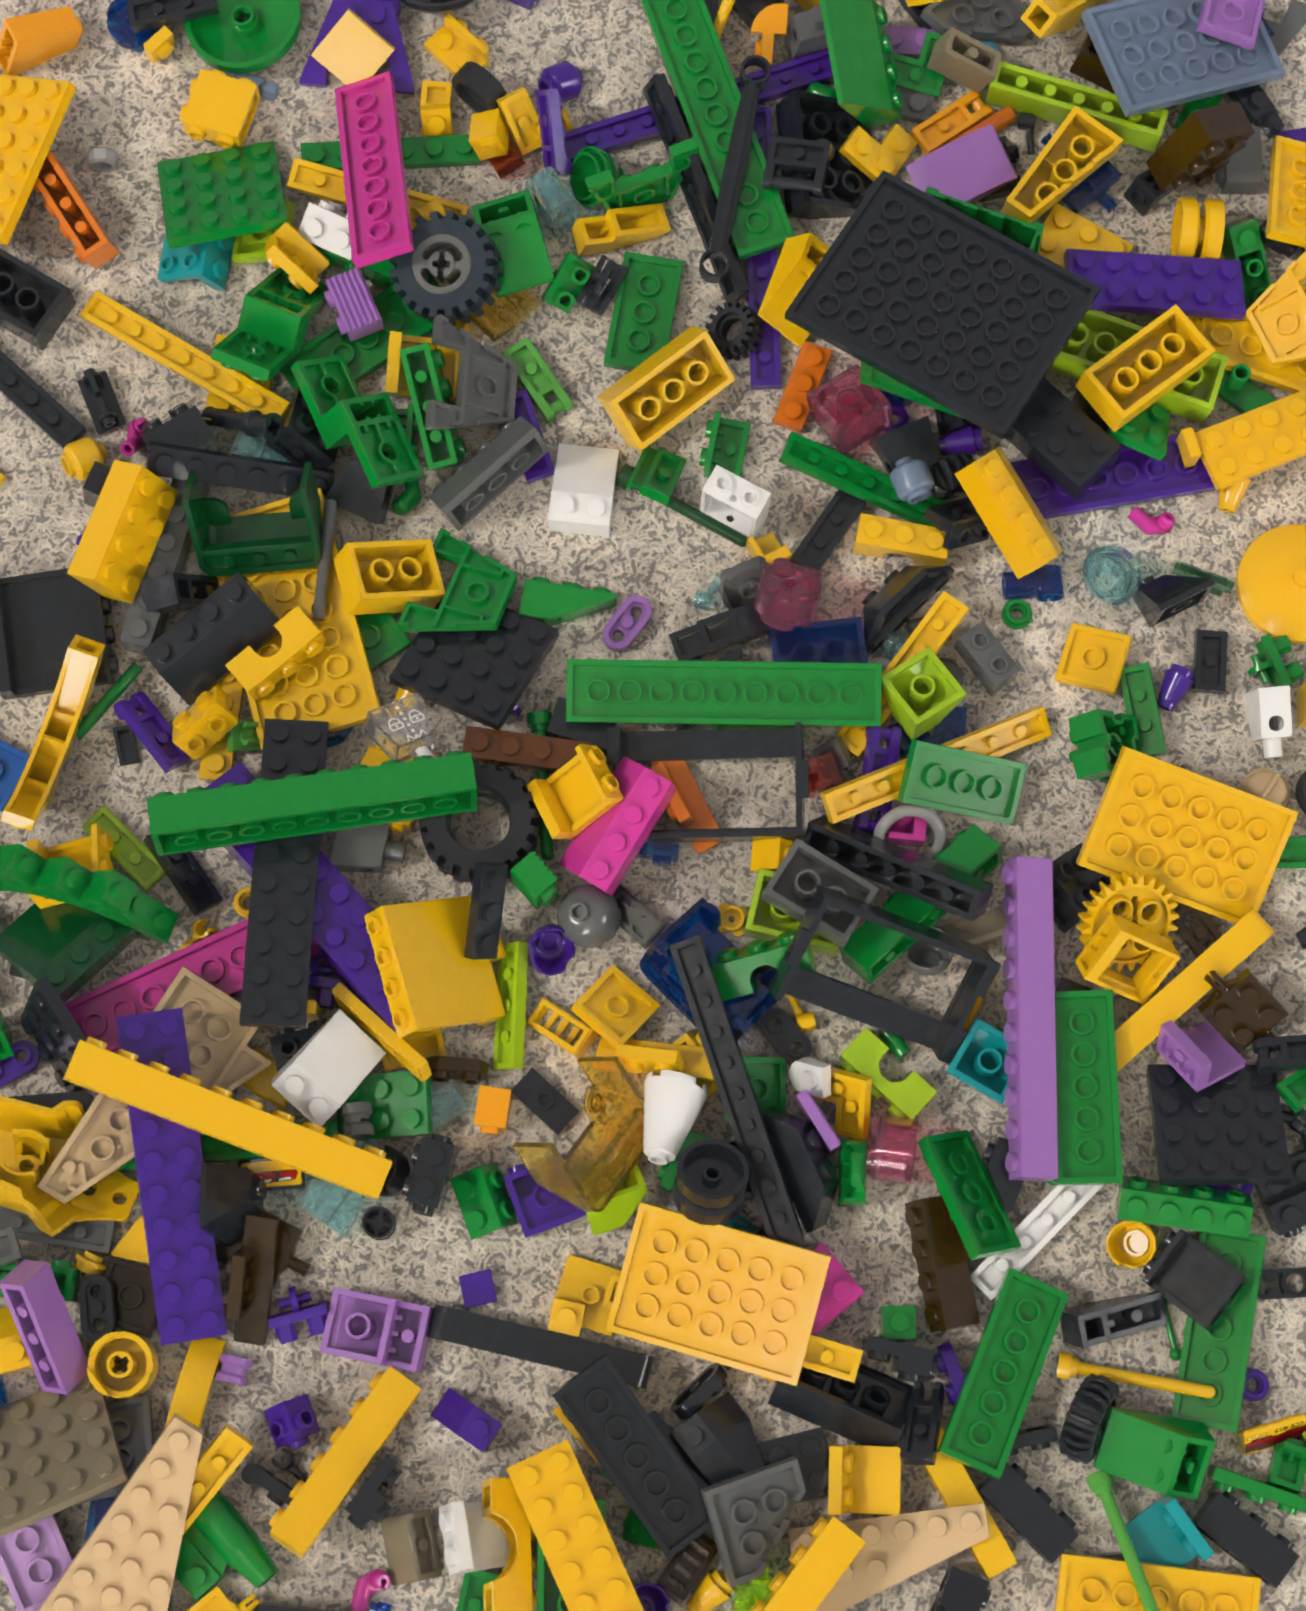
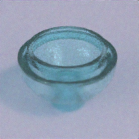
[1083,544,1141,605]

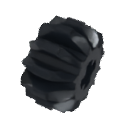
[929,452,976,500]

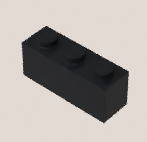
[977,1462,1079,1564]
[1191,1491,1300,1589]

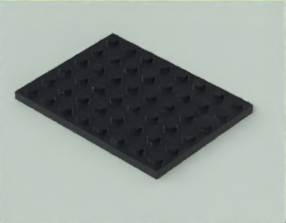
[785,170,1100,440]

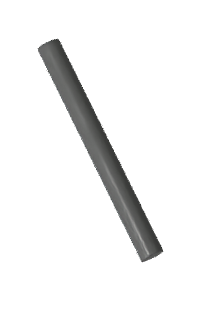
[312,499,337,621]

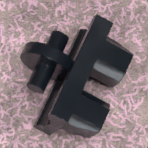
[576,255,629,317]

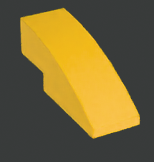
[571,203,671,257]

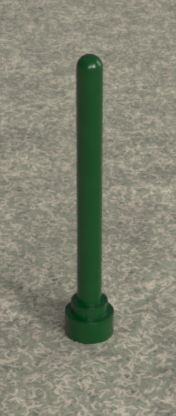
[615,463,748,547]

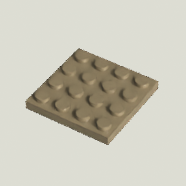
[0,1375,129,1536]

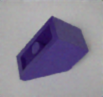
[431,1388,503,1453]

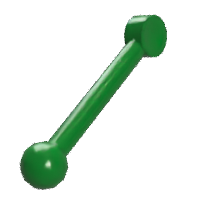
[1163,1297,1181,1361]

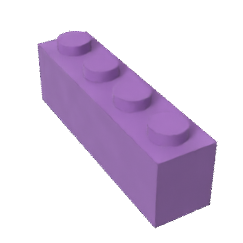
[0,1259,88,1395]

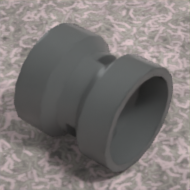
[340,1102,374,1139]

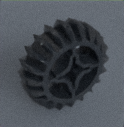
[1059,1373,1119,1465]

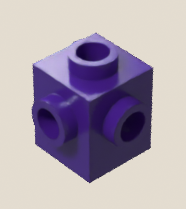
[263,1394,321,1450]

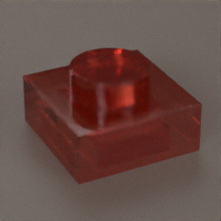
[488,139,526,179]

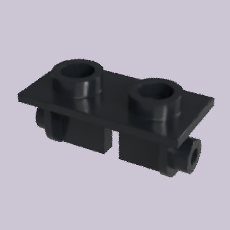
[77,368,127,435]

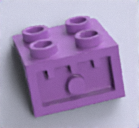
[1156,1020,1246,1092]

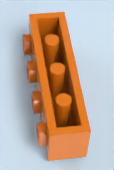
[33,150,120,270]

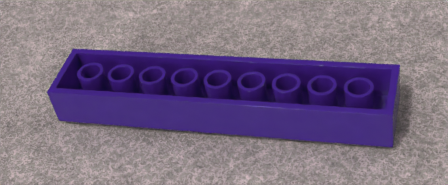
[206,761,396,1032]
[116,1008,227,1346]

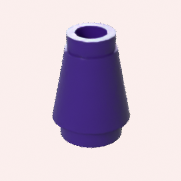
[938,425,983,455]
[1157,664,1195,712]

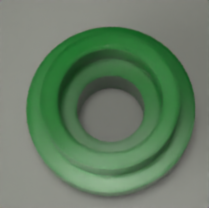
[1001,599,1032,630]

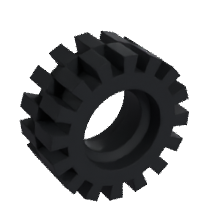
[705,301,764,361]

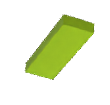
[81,805,166,892]

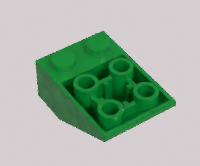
[472,189,555,298]
[1093,1407,1216,1500]

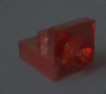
[795,753,843,799]

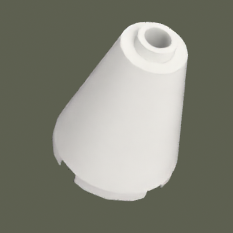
[643,1070,708,1165]

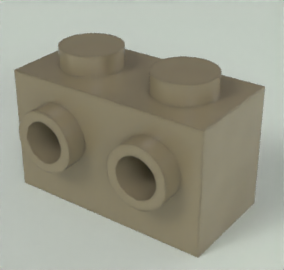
[928,27,1002,93]

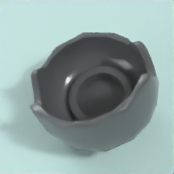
[905,925,953,976]

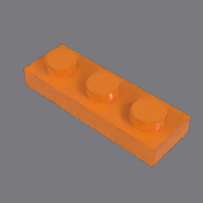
[773,341,832,434]

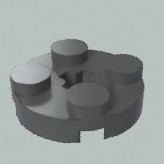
[719,556,782,610]

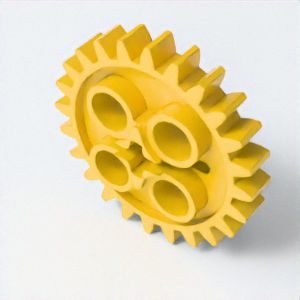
[1077,871,1179,972]

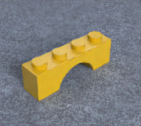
[482,1478,537,1611]

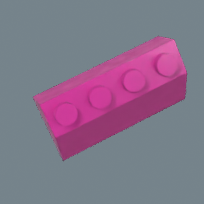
[558,756,678,896]

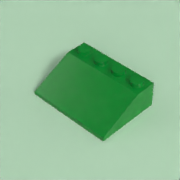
[819,0,904,129]

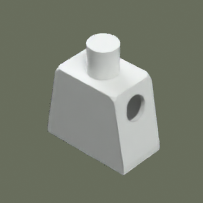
[1245,685,1292,759]

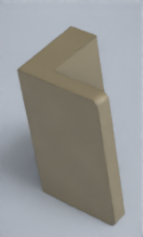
[941,906,1006,957]
[380,1509,442,1586]

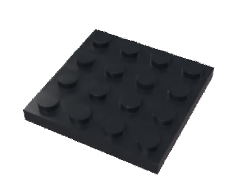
[389,591,559,731]
[1146,1064,1292,1185]

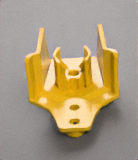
[0,1095,139,1237]

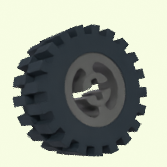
[389,211,503,326]

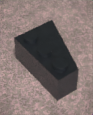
[930,1564,991,1611]

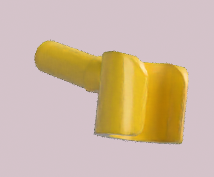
[177,918,218,951]
[785,994,816,1032]

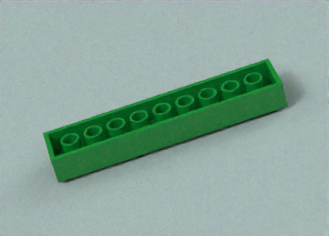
[146,751,477,856]

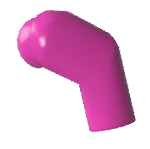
[350,1569,390,1611]

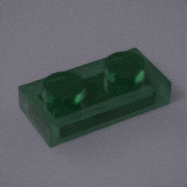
[1171,559,1235,596]

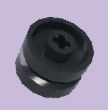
[673,1139,749,1226]

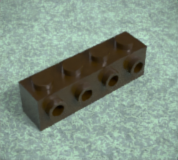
[905,1196,980,1333]

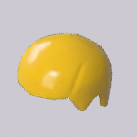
[1106,1220,1158,1269]

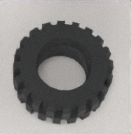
[419,760,540,885]

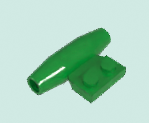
[175,1490,278,1601]

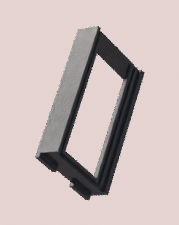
[607,722,809,843]
[768,884,1001,1064]

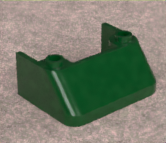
[182,462,322,576]

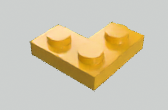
[496,87,574,156]
[839,123,918,182]
[811,1066,872,1140]

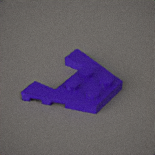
[299,0,415,95]

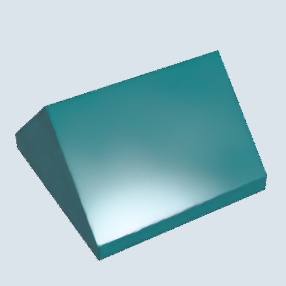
[946,1018,1008,1105]

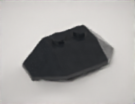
[861,565,954,661]
[761,1106,839,1233]

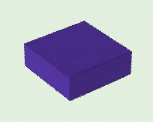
[459,1269,498,1309]

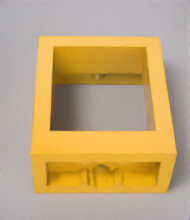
[1075,913,1180,1005]

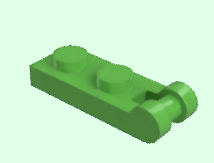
[502,337,573,423]

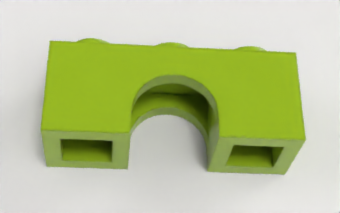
[838,1027,937,1123]

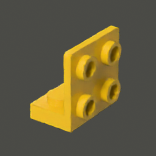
[828,1444,902,1515]

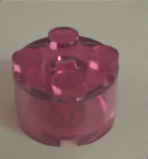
[754,558,822,631]
[867,1115,919,1185]

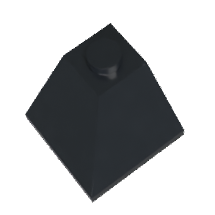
[1132,575,1215,628]
[198,1163,267,1247]

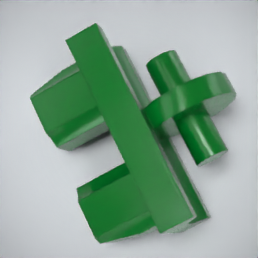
[541,251,595,313]
[1247,634,1304,687]

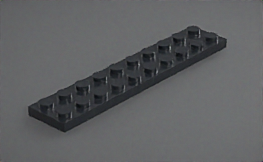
[239,719,329,1029]

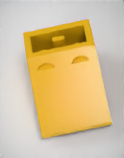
[757,232,829,347]

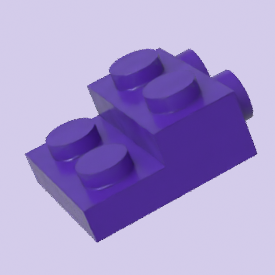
[503,1151,587,1238]

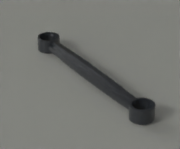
[699,55,771,284]

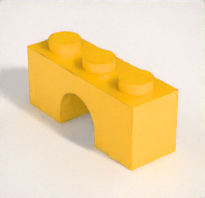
[853,513,948,566]
[225,605,327,701]

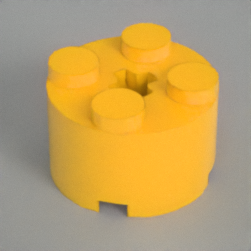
[87,1331,160,1399]

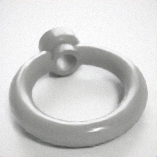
[873,804,947,859]

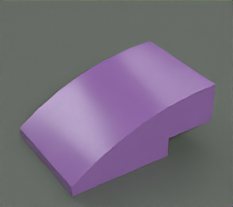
[905,124,1018,204]
[319,1287,434,1374]

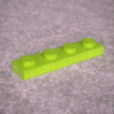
[493,941,529,1071]

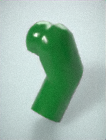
[881,1030,911,1060]

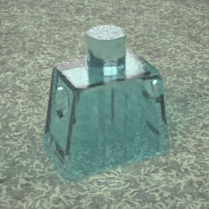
[294,1178,368,1239]

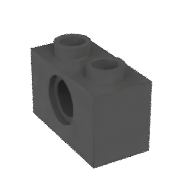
[954,621,1020,696]

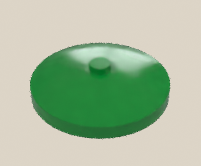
[184,0,302,74]

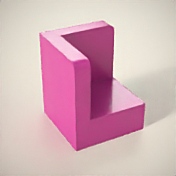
[885,817,927,847]

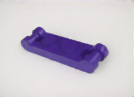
[853,725,902,835]

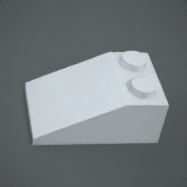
[548,443,619,537]
[271,1008,386,1126]

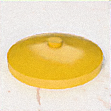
[1236,524,1306,644]

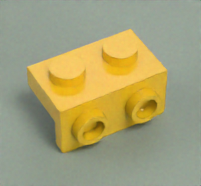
[265,222,329,294]
[172,685,238,760]

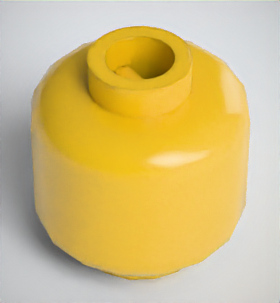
[60,436,108,481]

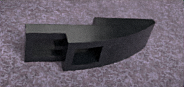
[669,594,797,661]

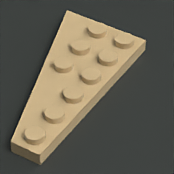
[788,1502,990,1611]

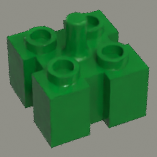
[1068,709,1141,783]

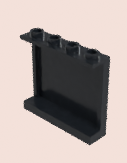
[0,568,119,700]

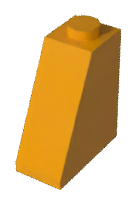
[0,6,83,76]

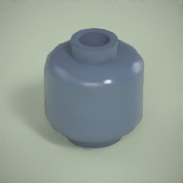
[890,456,935,504]

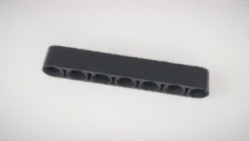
[427,1304,654,1389]

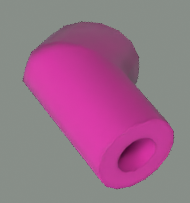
[120,417,149,456]
[1127,506,1175,535]

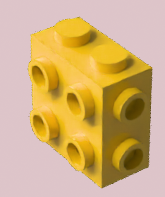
[179,68,261,149]

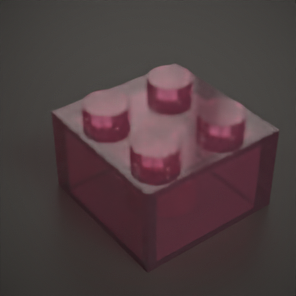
[806,364,894,455]

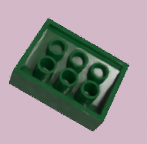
[0,903,142,1003]

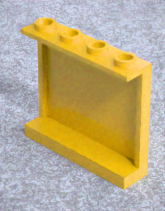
[364,895,506,1039]

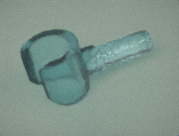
[693,571,721,610]

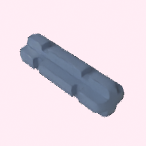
[223,72,279,101]

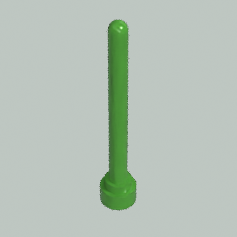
[1086,1470,1159,1611]

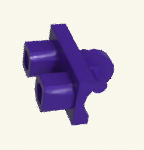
[309,955,344,1009]
[268,1286,329,1344]

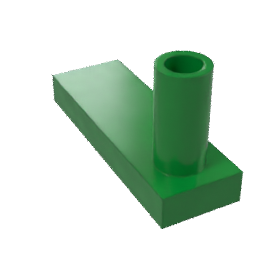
[1217,364,1277,414]

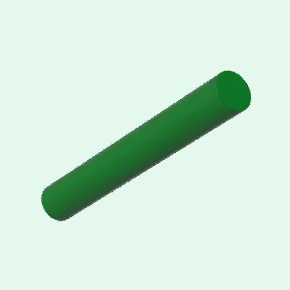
[76,662,143,739]

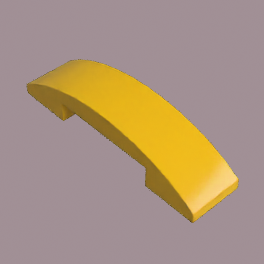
[165,1337,227,1428]

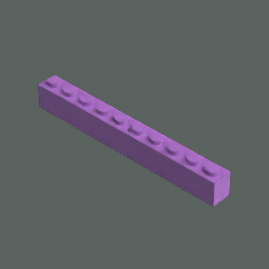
[1001,856,1058,1182]

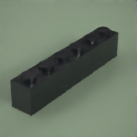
[803,815,994,921]

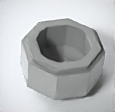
[88,147,118,172]

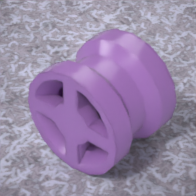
[215,1353,253,1386]

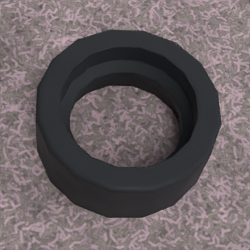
[451,61,507,113]

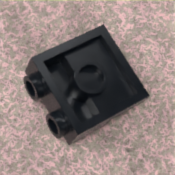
[1255,1148,1306,1238]
[862,1336,938,1383]
[345,1454,402,1531]

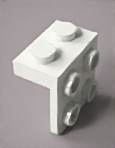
[298,200,352,260]
[439,1500,508,1576]

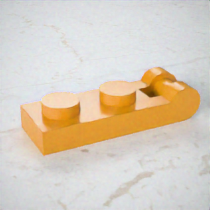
[910,90,994,155]

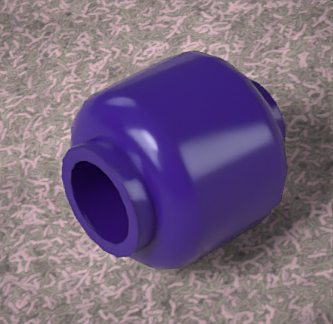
[538,61,583,103]

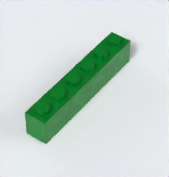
[839,824,1003,985]

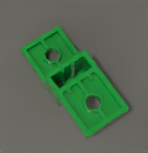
[211,268,328,381]
[290,354,424,489]

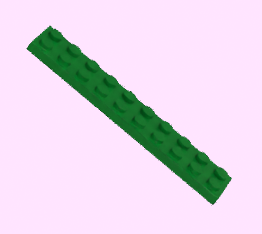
[639,0,795,261]
[566,659,882,727]

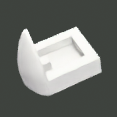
[788,1057,831,1098]

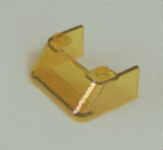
[512,1057,644,1212]

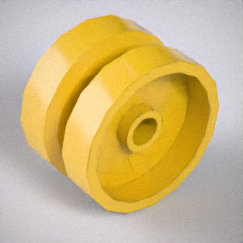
[1170,197,1225,259]

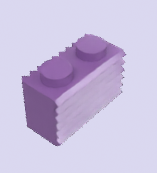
[323,268,384,342]

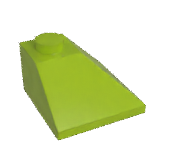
[882,647,967,740]
[570,1147,648,1236]

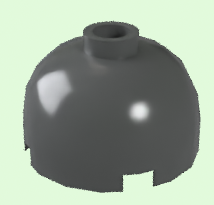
[556,884,622,948]

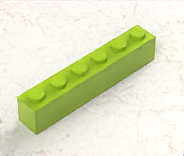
[985,61,1169,152]

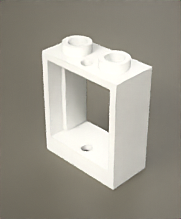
[700,465,771,539]

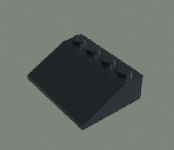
[775,90,873,220]

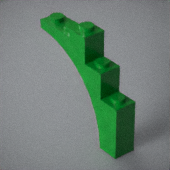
[0,844,179,943]

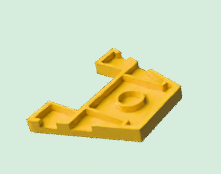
[1246,248,1306,366]

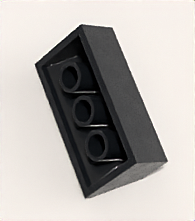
[142,572,280,706]
[768,1363,913,1446]

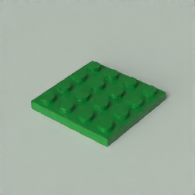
[157,141,288,249]

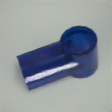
[1001,565,1064,602]

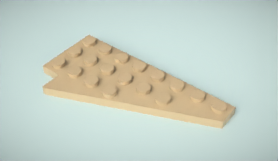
[37,967,271,1204]
[37,1413,204,1611]

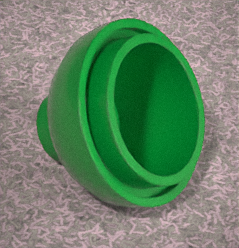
[570,146,624,207]

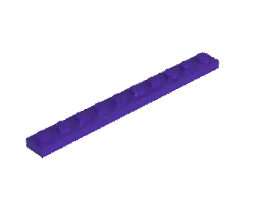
[564,49,834,163]
[746,107,781,390]

